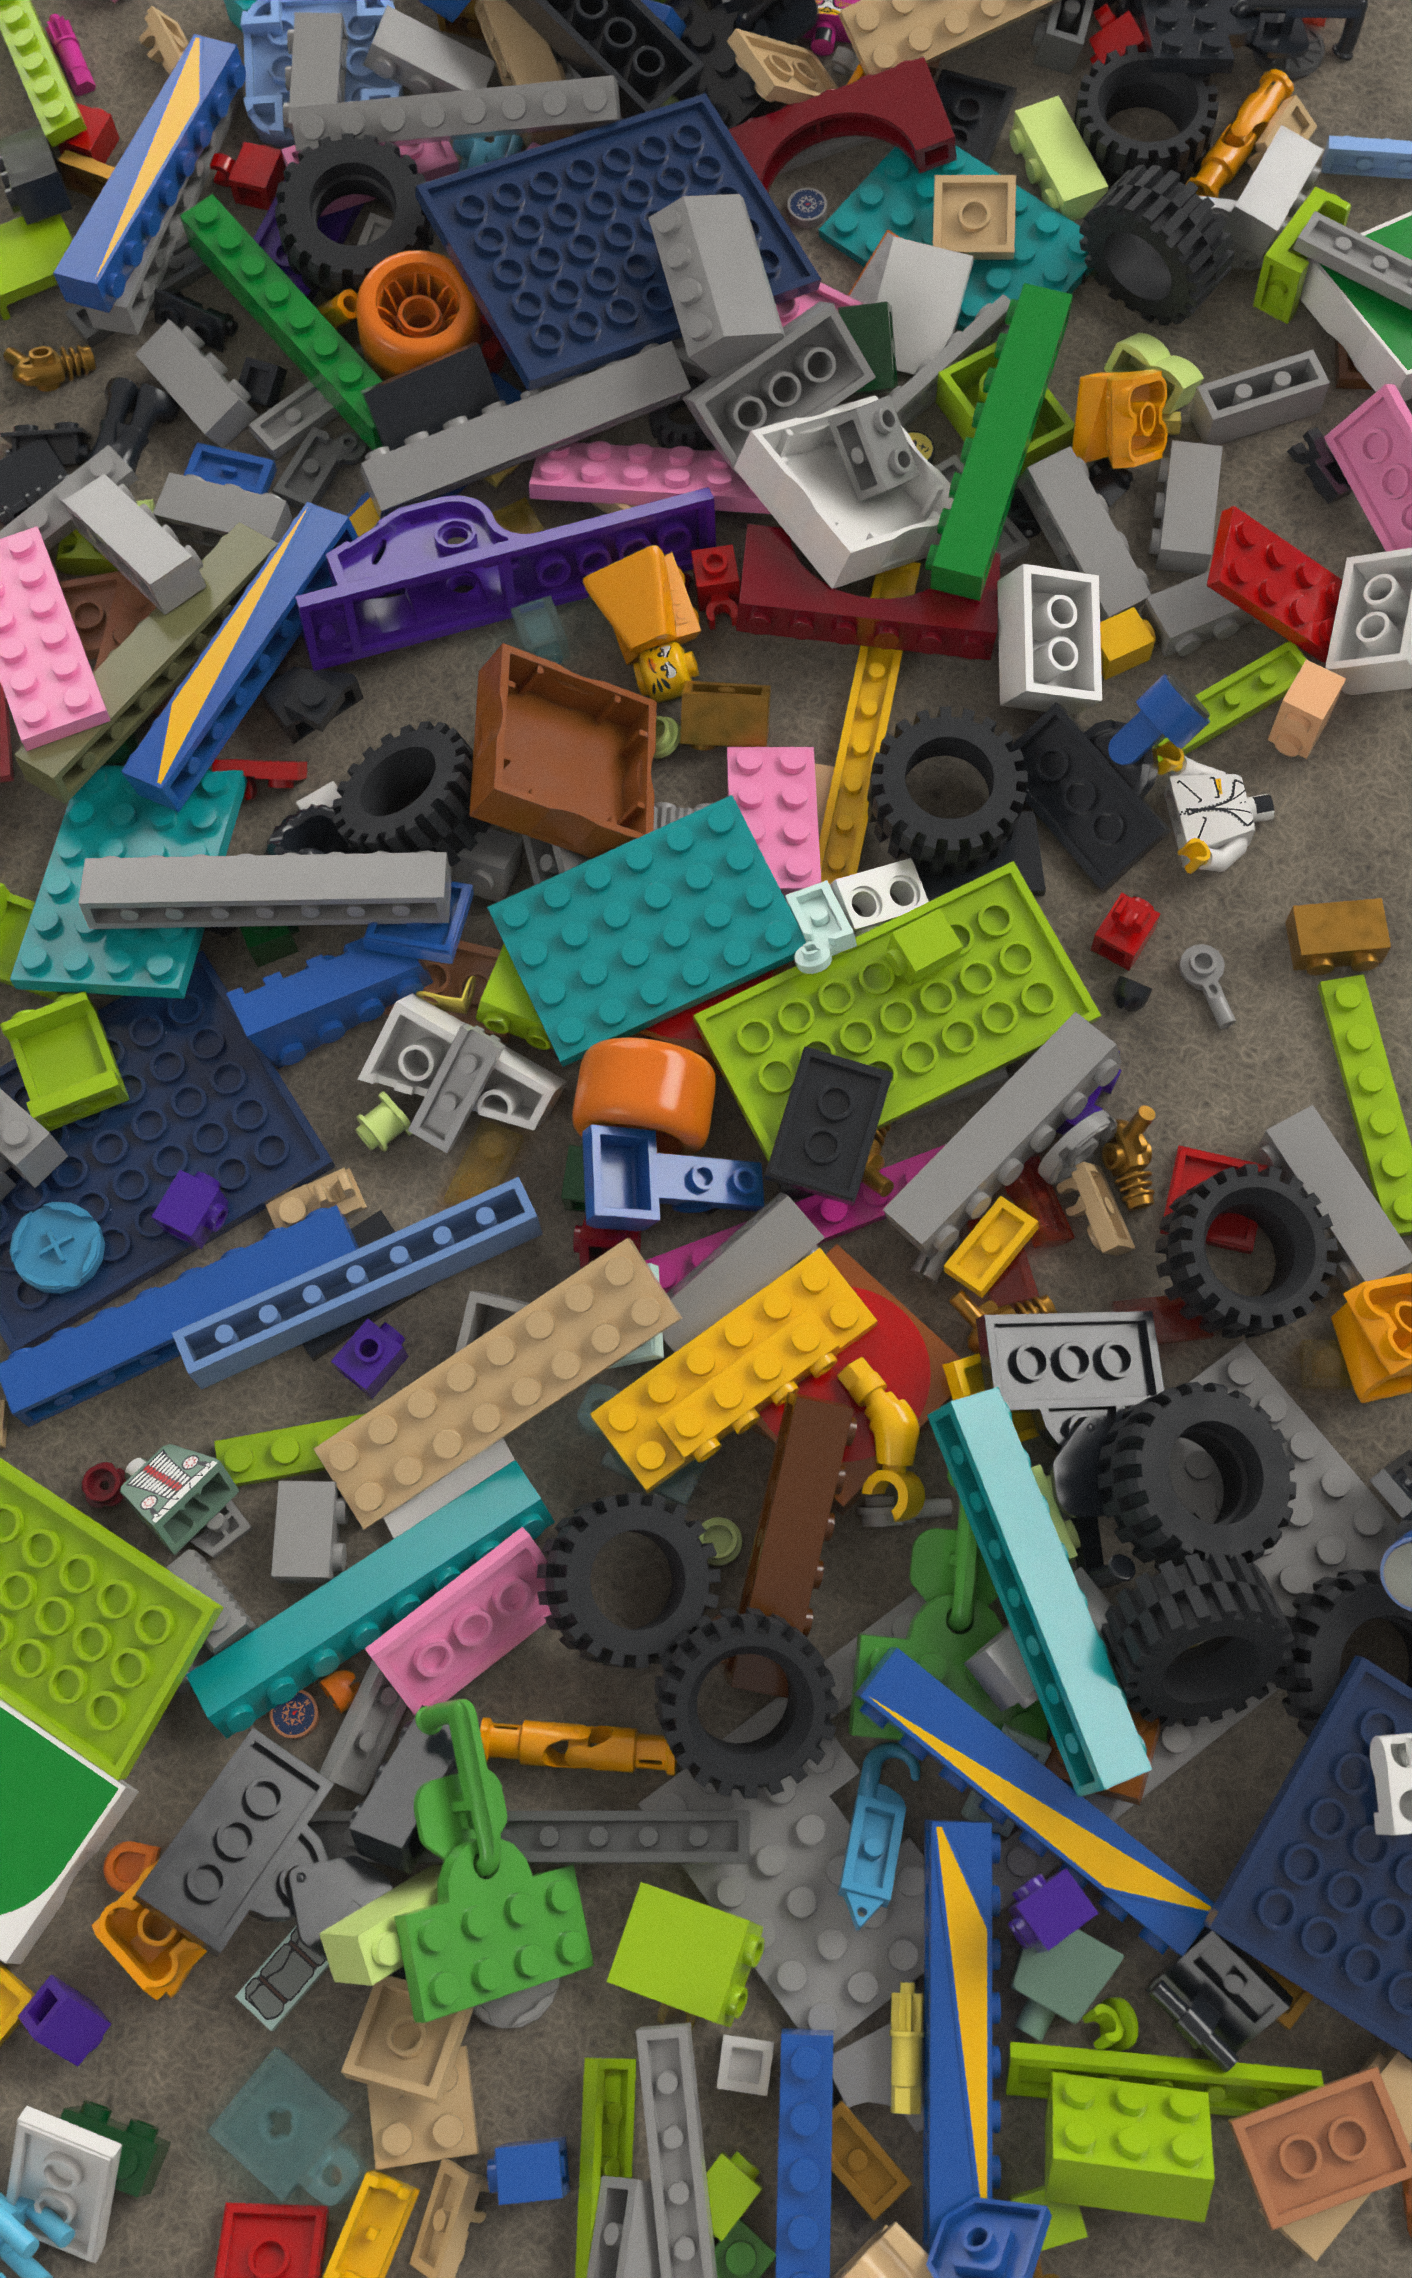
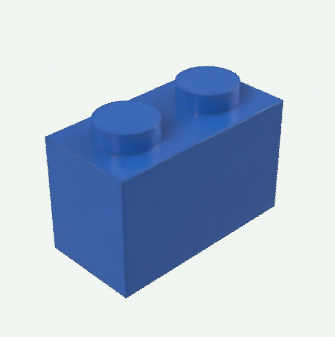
[487,2137,571,2205]

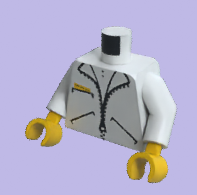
[1156,741,1274,874]

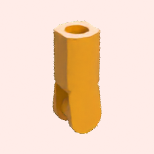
[317,289,358,330]

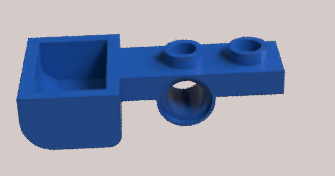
[582,1124,764,1231]

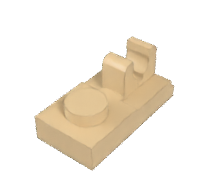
[139,6,189,74]
[1246,94,1317,172]
[1056,1162,1136,1256]
[266,1168,367,1229]
[409,2159,490,2278]

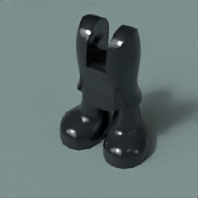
[86,377,180,489]

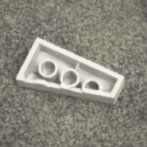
[357,993,567,1130]

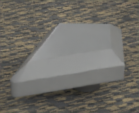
[189,1500,253,1558]

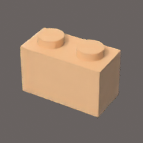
[1268,660,1346,759]

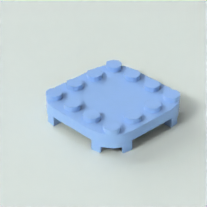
[240,0,404,147]

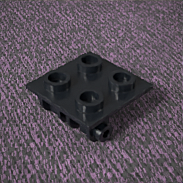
[0,436,70,527]

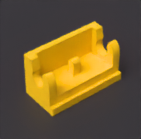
[323,2169,421,2278]

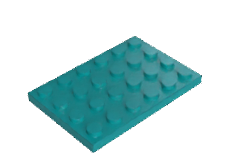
[818,146,1094,331]
[10,765,248,999]
[487,795,806,1067]

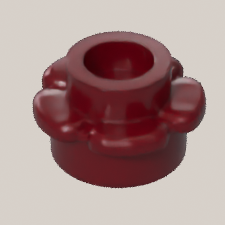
[81,1462,126,1509]

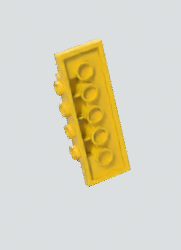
[590,1248,877,1494]

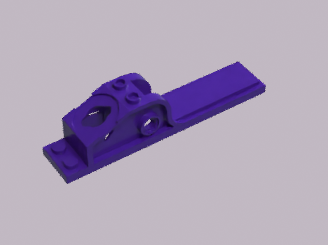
[295,487,716,671]

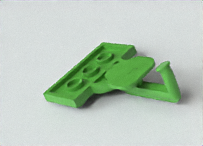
[848,1470,1048,1742]
[394,1699,594,2023]

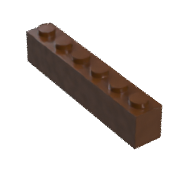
[723,1392,857,1698]

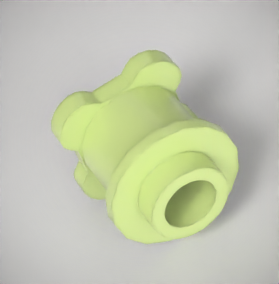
[355,1091,412,1152]

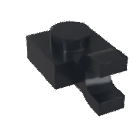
[1287,427,1353,504]

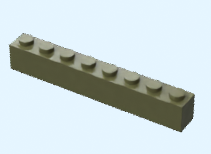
[14,522,278,804]

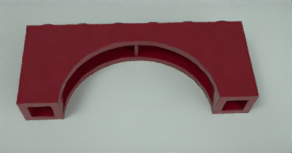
[728,56,957,193]
[736,524,1001,660]

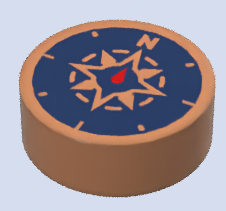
[269,1690,320,1740]

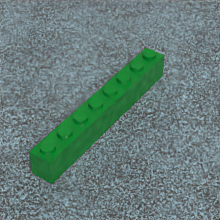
[180,194,383,451]
[925,283,1073,601]

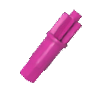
[45,14,96,96]

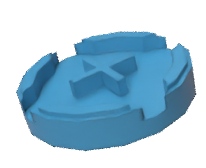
[9,1202,105,1294]

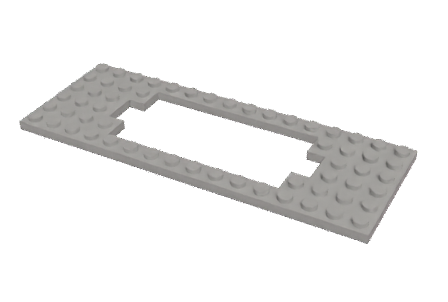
[638,1341,1399,2044]

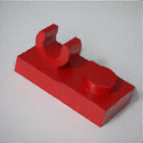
[212,759,307,800]

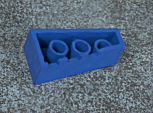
[226,937,434,1068]

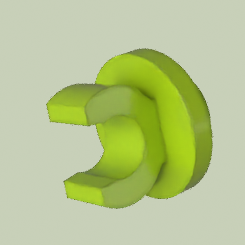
[1082,1997,1139,2051]

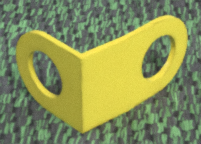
[415,975,476,1014]

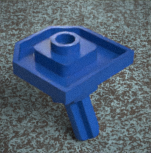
[926,2197,1052,2278]

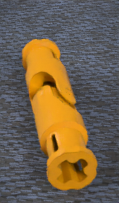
[1186,69,1294,198]
[480,1717,677,1776]

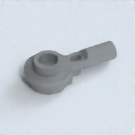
[1179,944,1236,1029]
[856,1495,952,1527]

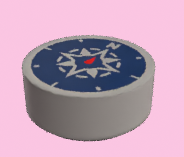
[787,188,827,228]

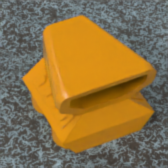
[1072,369,1168,469]
[582,545,701,665]
[1331,1273,1412,1403]
[91,1860,207,2001]

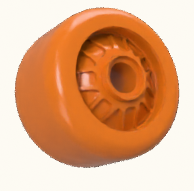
[356,250,482,380]
[572,1038,716,1156]

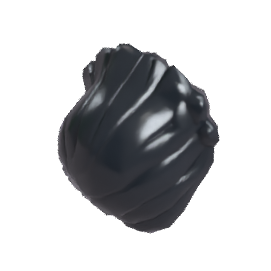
[263,804,358,855]

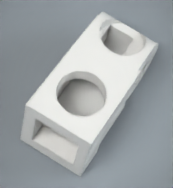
[1370,1733,1412,1835]

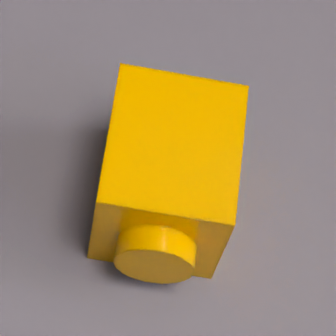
[1100,607,1156,680]

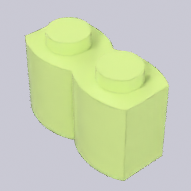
[1104,333,1204,414]

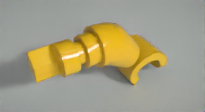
[837,1357,925,1522]

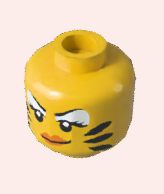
[633,641,699,703]

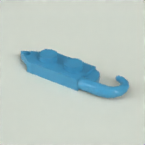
[838,1742,920,1931]

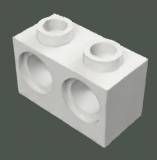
[830,858,929,937]

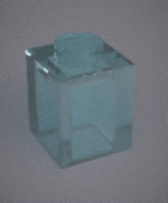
[510,596,570,665]

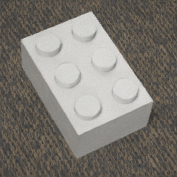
[1325,548,1412,695]
[997,564,1102,714]

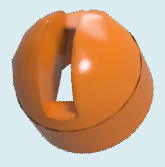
[319,1670,361,1714]

